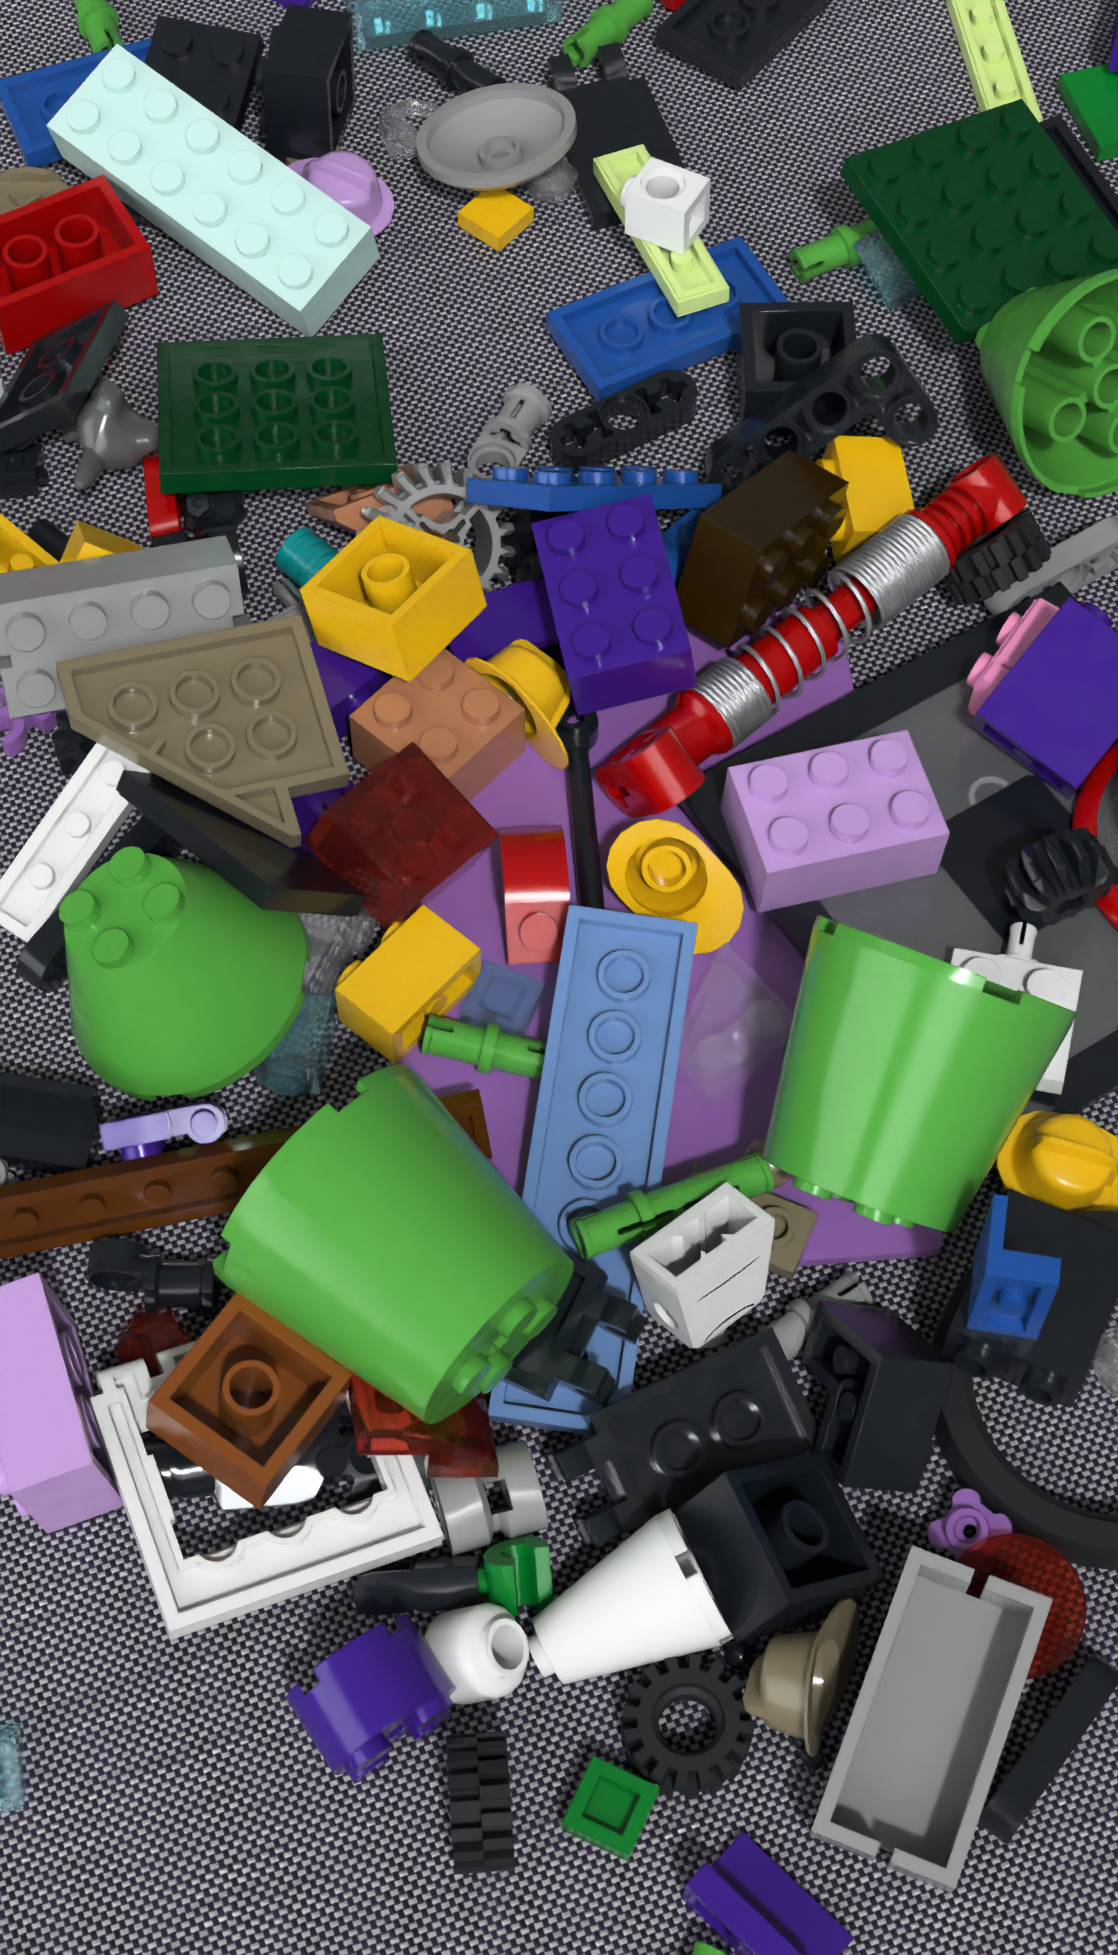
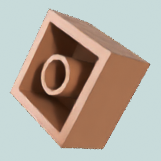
[349,648,525,827]

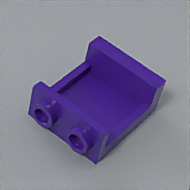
[971,597,1118,800]

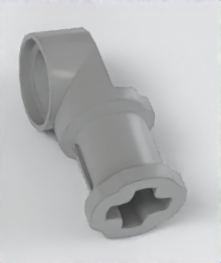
[467,383,552,478]

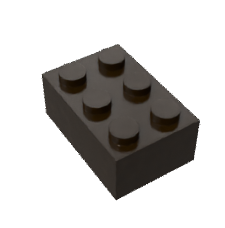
[676,450,849,648]

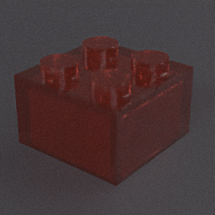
[304,742,499,931]

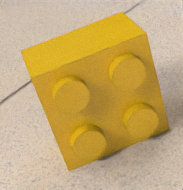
[299,515,487,682]

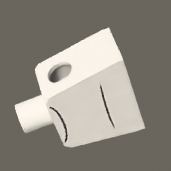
[630,1182,775,1348]

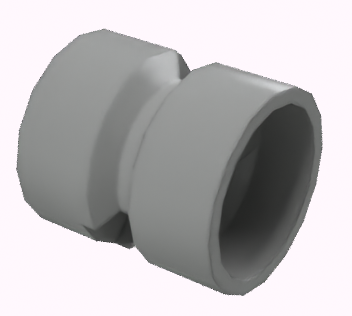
[428,1439,548,1556]

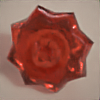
[116,1311,191,1378]

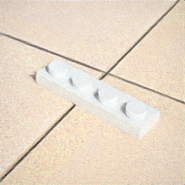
[0,742,154,943]

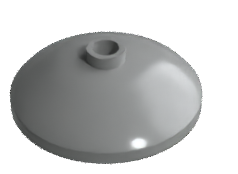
[416,83,577,191]

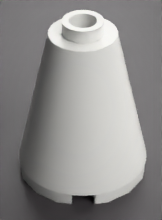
[527,1508,734,1685]

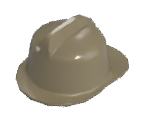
[742,1597,860,1757]

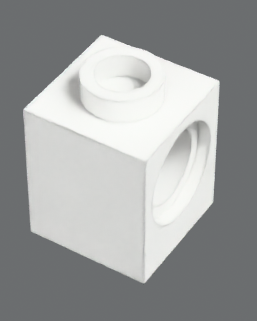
[620,157,711,255]

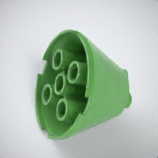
[976,268,1118,498]
[59,846,311,1101]

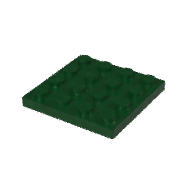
[840,99,1118,345]
[157,334,397,495]

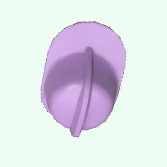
[287,151,395,236]

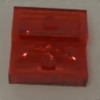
[345,1368,499,1478]

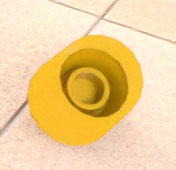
[464,639,570,770]
[606,818,744,954]
[996,1111,1118,1213]

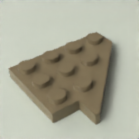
[56,614,349,848]

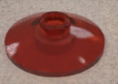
[956,1534,1086,1680]

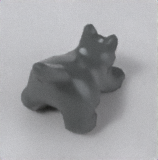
[62,378,159,490]

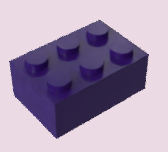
[531,493,698,716]

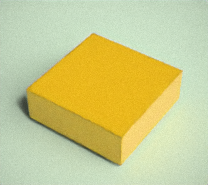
[457,189,534,252]

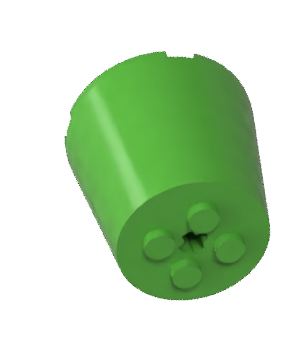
[762,915,1077,1233]
[213,1064,574,1424]

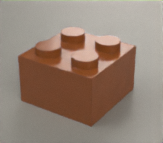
[146,1292,353,1510]

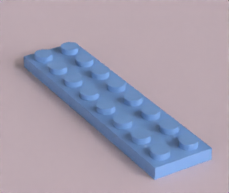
[488,905,698,1436]

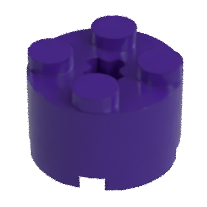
[286,1614,457,1784]

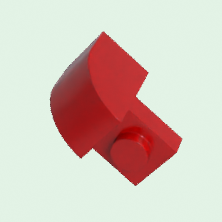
[498,825,570,965]

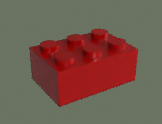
[0,175,159,355]

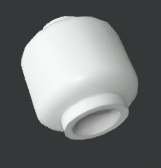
[423,1603,529,1705]

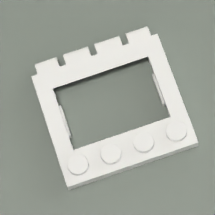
[90,1340,444,1640]

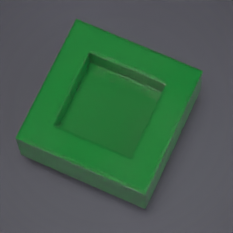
[562,1756,660,1862]

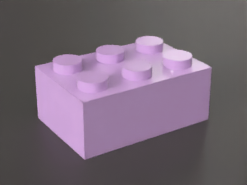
[720,730,950,913]
[0,1272,124,1534]

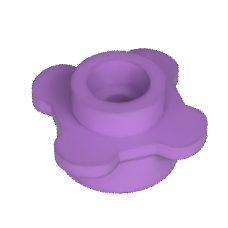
[928,1489,1013,1575]

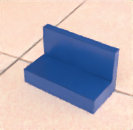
[966,1194,1062,1340]

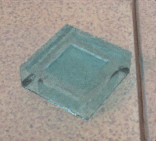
[460,961,545,1037]

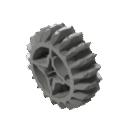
[355,462,516,593]

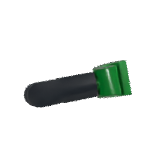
[353,1536,553,1617]

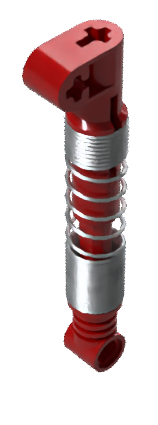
[596,452,1028,818]

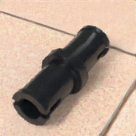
[407,29,506,93]

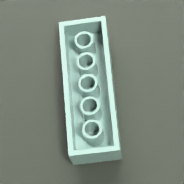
[46,44,380,337]

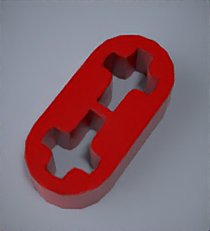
[143,455,183,536]

